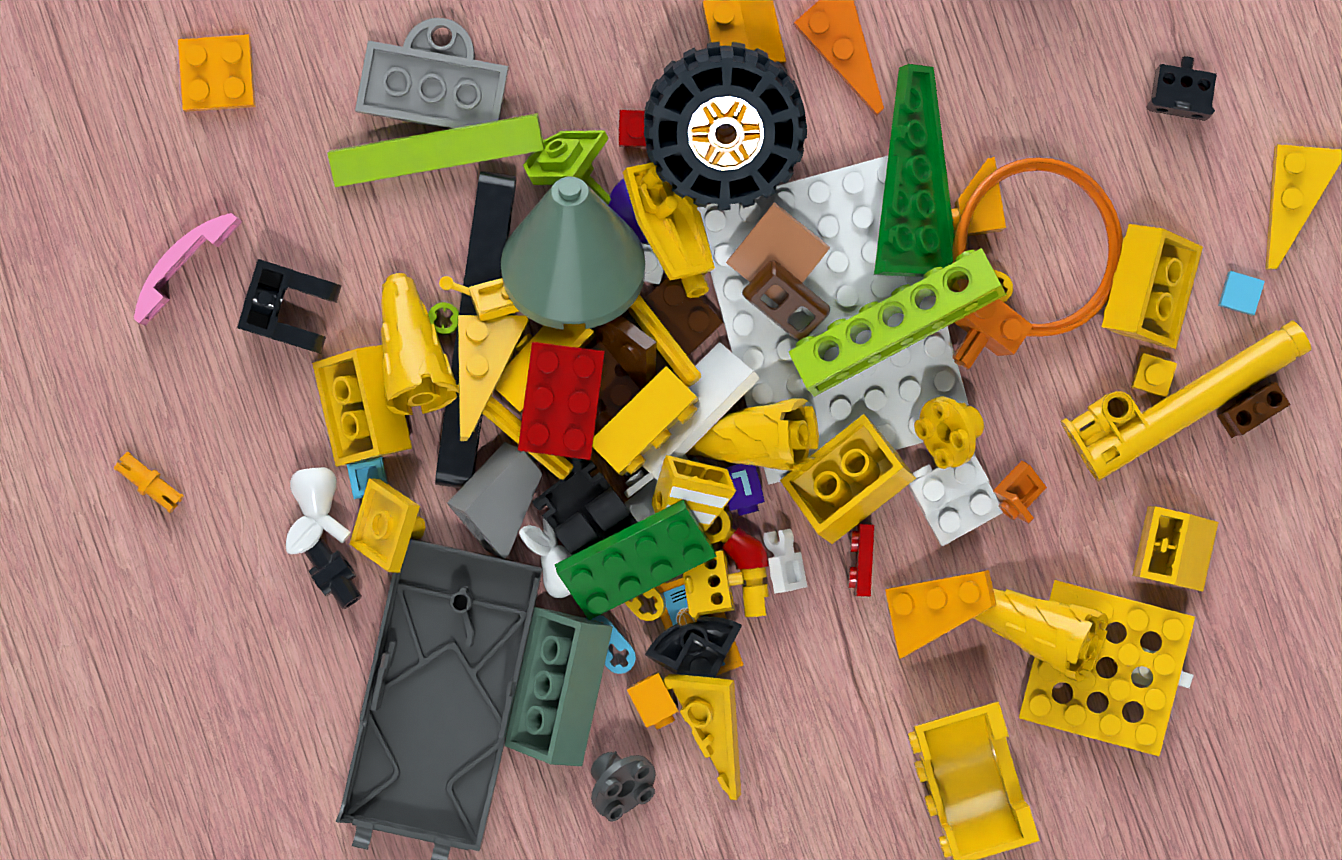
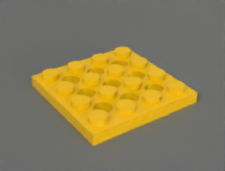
[1019,580,1195,756]

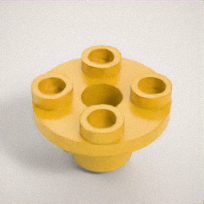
[914,396,984,469]

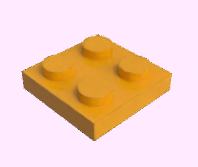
[178,34,256,112]

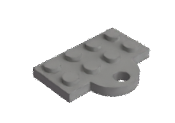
[355,18,509,129]

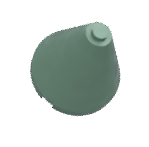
[501,177,645,330]

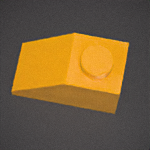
[951,157,1006,237]

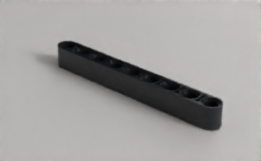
[435,171,517,488]

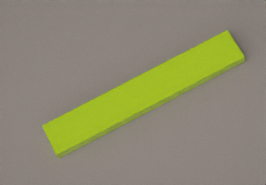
[327,113,545,187]

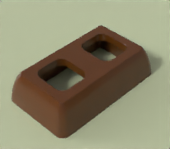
[742,261,830,341]

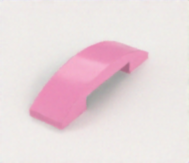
[134,213,242,326]

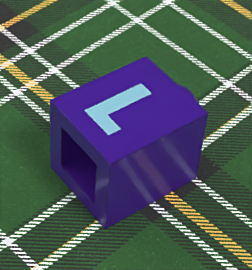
[725,464,765,516]

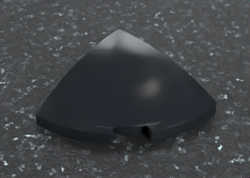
[645,616,742,678]

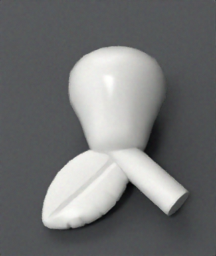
[286,467,351,554]
[519,518,572,598]

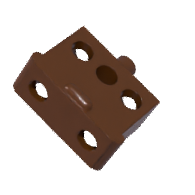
[1217,382,1291,438]

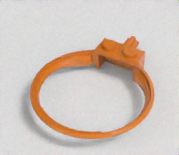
[952,157,1123,370]

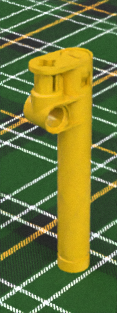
[1061,320,1312,482]

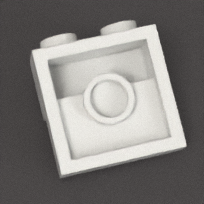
[907,454,1003,546]

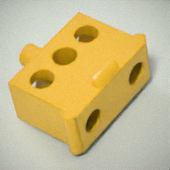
[683,550,744,620]

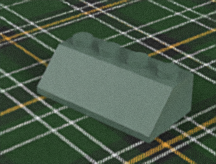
[504,607,613,766]

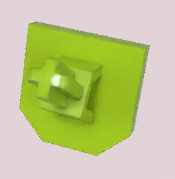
[523,130,611,205]

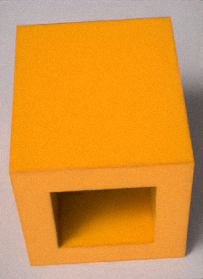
[627,671,679,730]

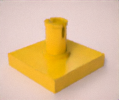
[349,478,426,573]

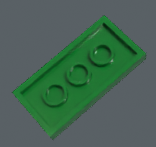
[555,499,717,620]

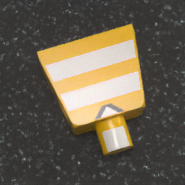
[652,455,736,532]

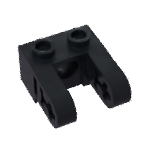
[236,259,342,354]

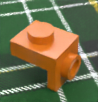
[993,460,1047,524]

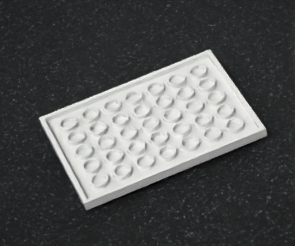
[697,156,969,485]

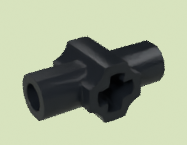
[304,538,362,609]

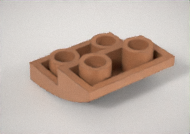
[726,202,830,305]

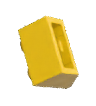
[1132,506,1218,592]

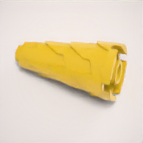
[381,273,459,415]
[685,398,819,472]
[973,588,1108,682]

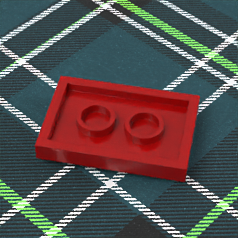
[518,342,605,460]

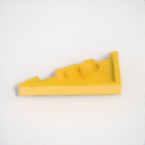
[1265,144,1342,270]
[458,315,528,441]
[664,674,741,800]

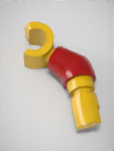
[704,506,769,617]

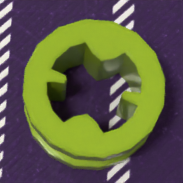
[428,302,459,335]

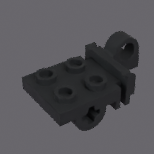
[532,457,638,555]

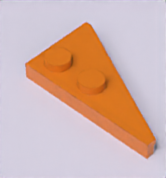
[793,0,884,116]

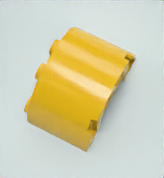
[908,701,1040,860]

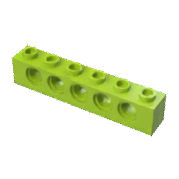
[788,248,1007,397]

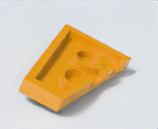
[885,570,996,659]

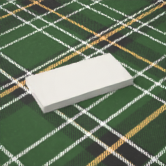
[642,342,760,481]

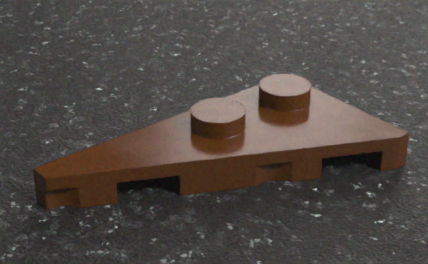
[590,315,656,390]

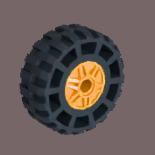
[644,42,807,210]

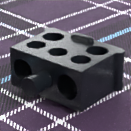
[1146,56,1217,121]

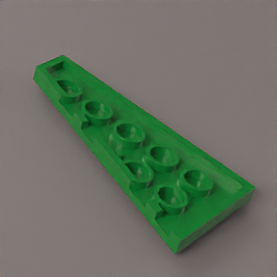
[874,64,955,277]

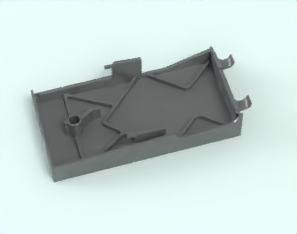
[336,538,543,860]

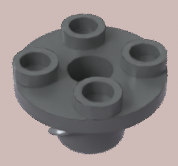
[591,751,656,822]

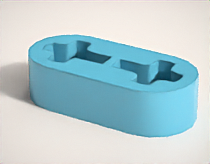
[587,615,636,674]

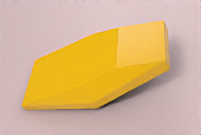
[622,162,715,280]

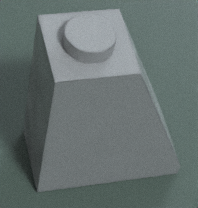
[447,442,542,559]

